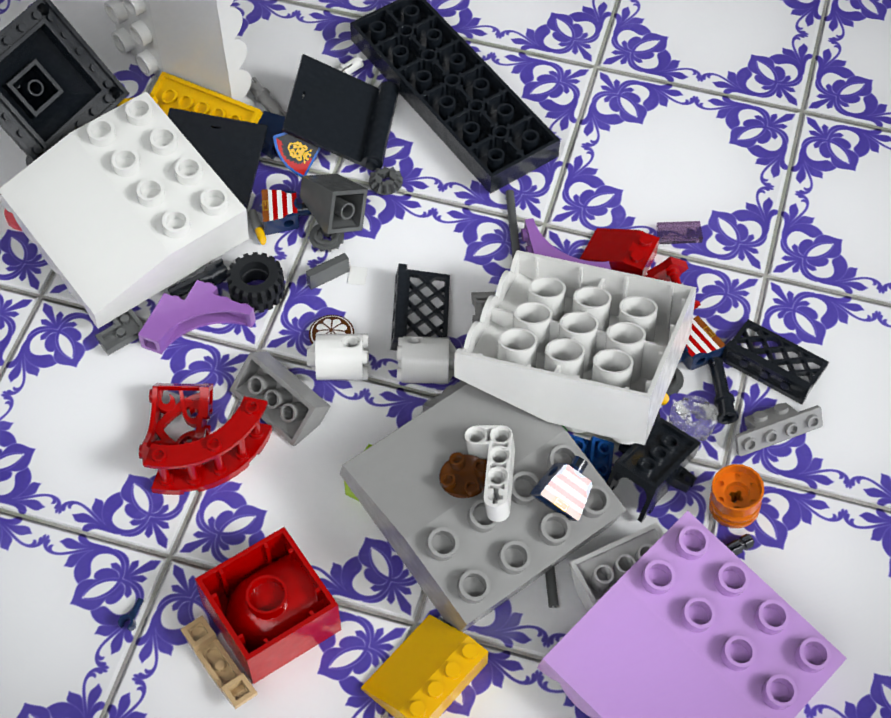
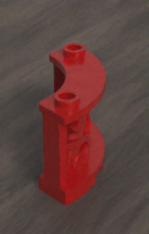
[139,383,213,467]

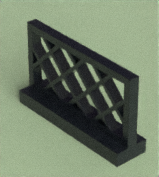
[390,263,450,351]
[721,319,829,405]

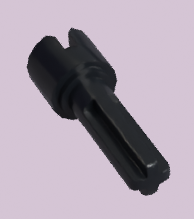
[168,258,228,297]

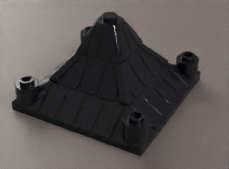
[0,0,130,166]

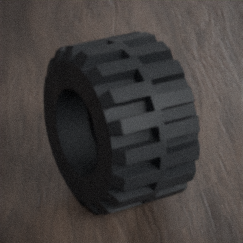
[227,252,285,313]

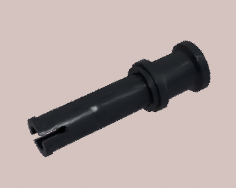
[708,357,739,424]

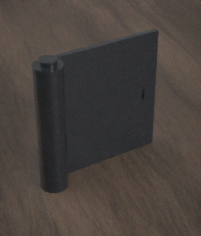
[282,54,399,171]
[168,108,268,209]

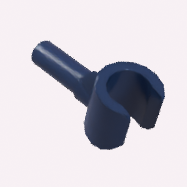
[118,598,144,631]

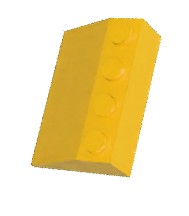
[361,614,488,718]

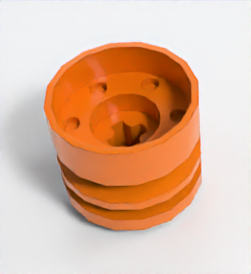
[709,464,764,528]

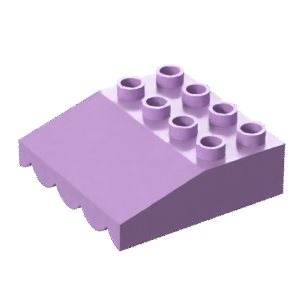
[537,511,847,718]

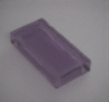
[656,221,703,244]

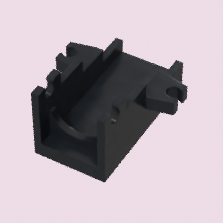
[606,418,701,523]

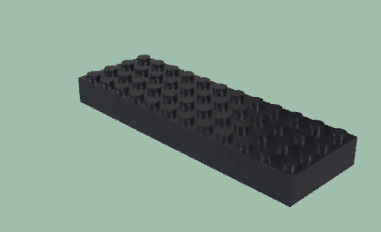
[350,0,560,194]

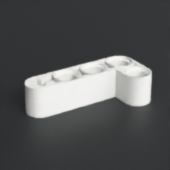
[465,425,515,522]

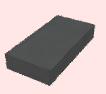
[306,253,350,290]

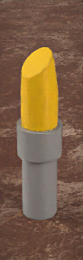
[248,209,266,245]

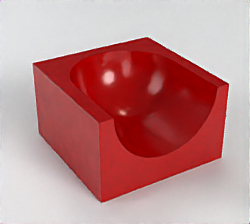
[195,527,342,684]

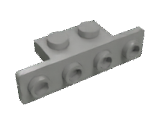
[735,402,823,456]

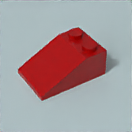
[580,228,660,276]

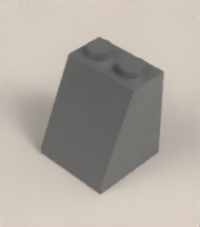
[300,174,368,234]

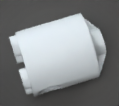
[307,334,369,381]
[397,336,457,384]

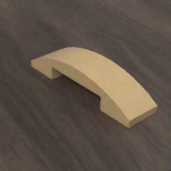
[180,615,258,709]

